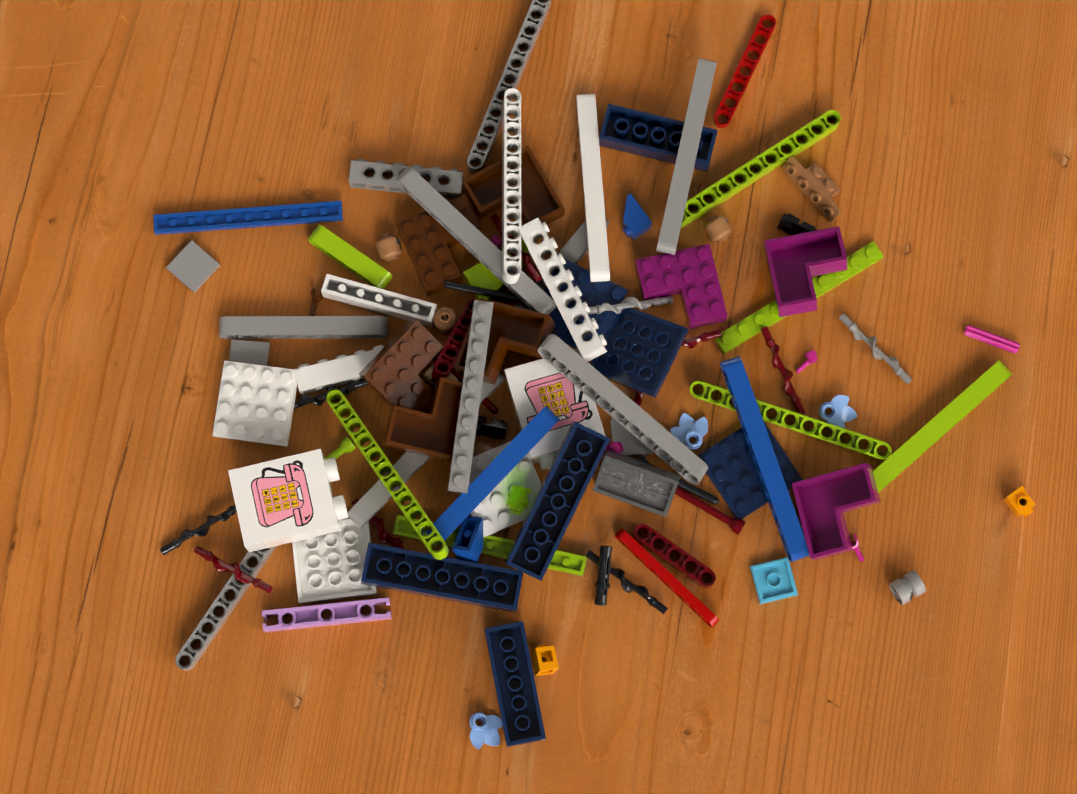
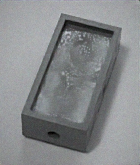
[593,450,680,517]

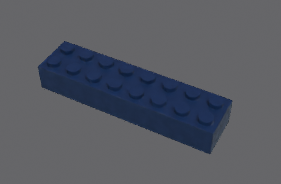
[505,421,610,581]
[361,543,523,613]

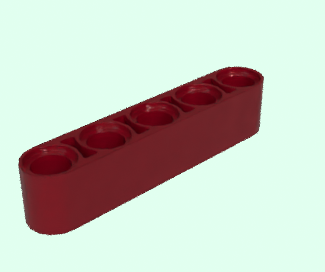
[431,299,476,382]
[633,524,716,589]

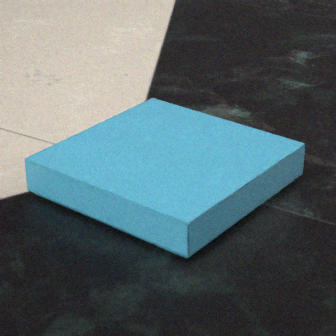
[750,557,798,604]

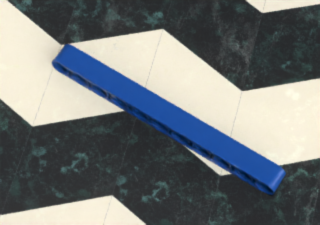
[720,356,810,562]

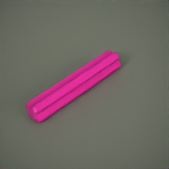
[964,325,1020,353]

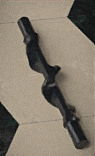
[293,379,369,411]
[160,504,237,555]
[586,550,668,614]

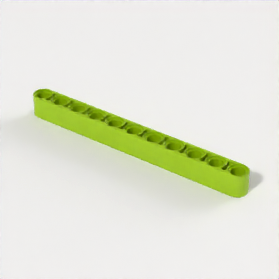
[681,110,841,229]
[859,360,1012,509]
[690,380,891,459]
[326,390,449,560]

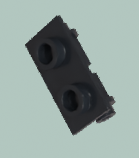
[777,213,817,235]
[476,416,508,440]

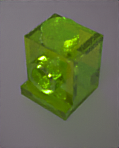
[505,485,532,516]

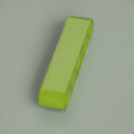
[307,224,393,289]

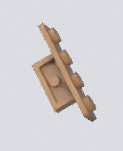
[782,156,841,222]

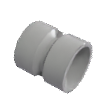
[889,570,926,605]

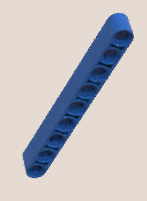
[425,406,560,546]

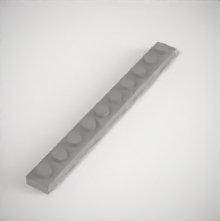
[447,300,494,494]

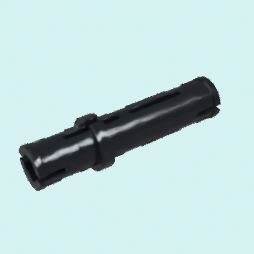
[594,545,613,606]

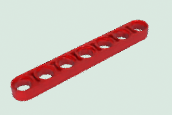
[714,14,776,128]
[614,528,719,628]

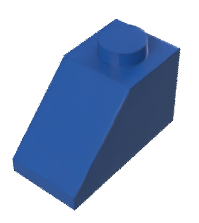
[622,193,652,241]
[452,516,483,563]

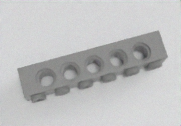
[348,159,464,199]

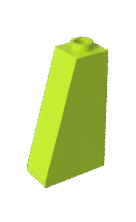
[463,239,532,301]

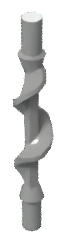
[588,296,673,315]
[839,313,913,385]

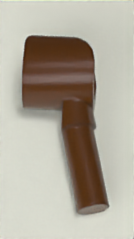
[310,289,323,316]

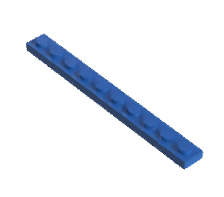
[153,201,343,235]

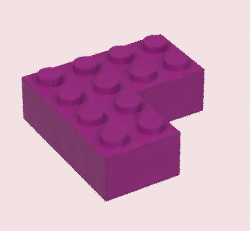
[764,226,847,317]
[635,244,727,329]
[792,463,881,560]

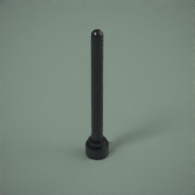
[444,281,530,309]
[637,454,719,505]

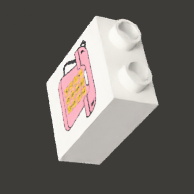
[504,349,605,470]
[228,449,349,552]

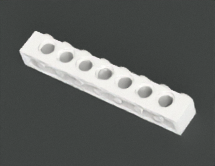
[521,217,607,362]

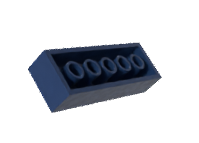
[599,104,718,172]
[485,621,546,748]

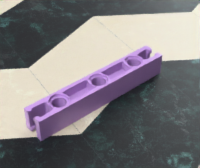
[262,597,392,632]

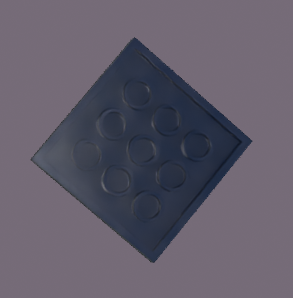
[544,259,628,349]
[590,308,689,398]
[697,423,803,519]

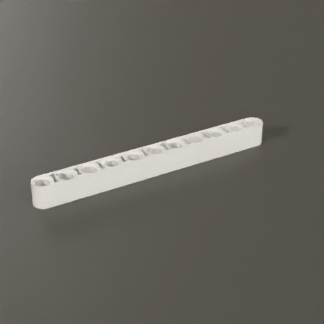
[502,88,521,284]
[576,94,610,282]

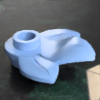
[819,395,857,430]
[671,413,708,450]
[469,713,503,749]

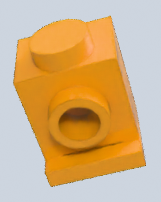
[1003,485,1036,518]
[531,644,559,676]

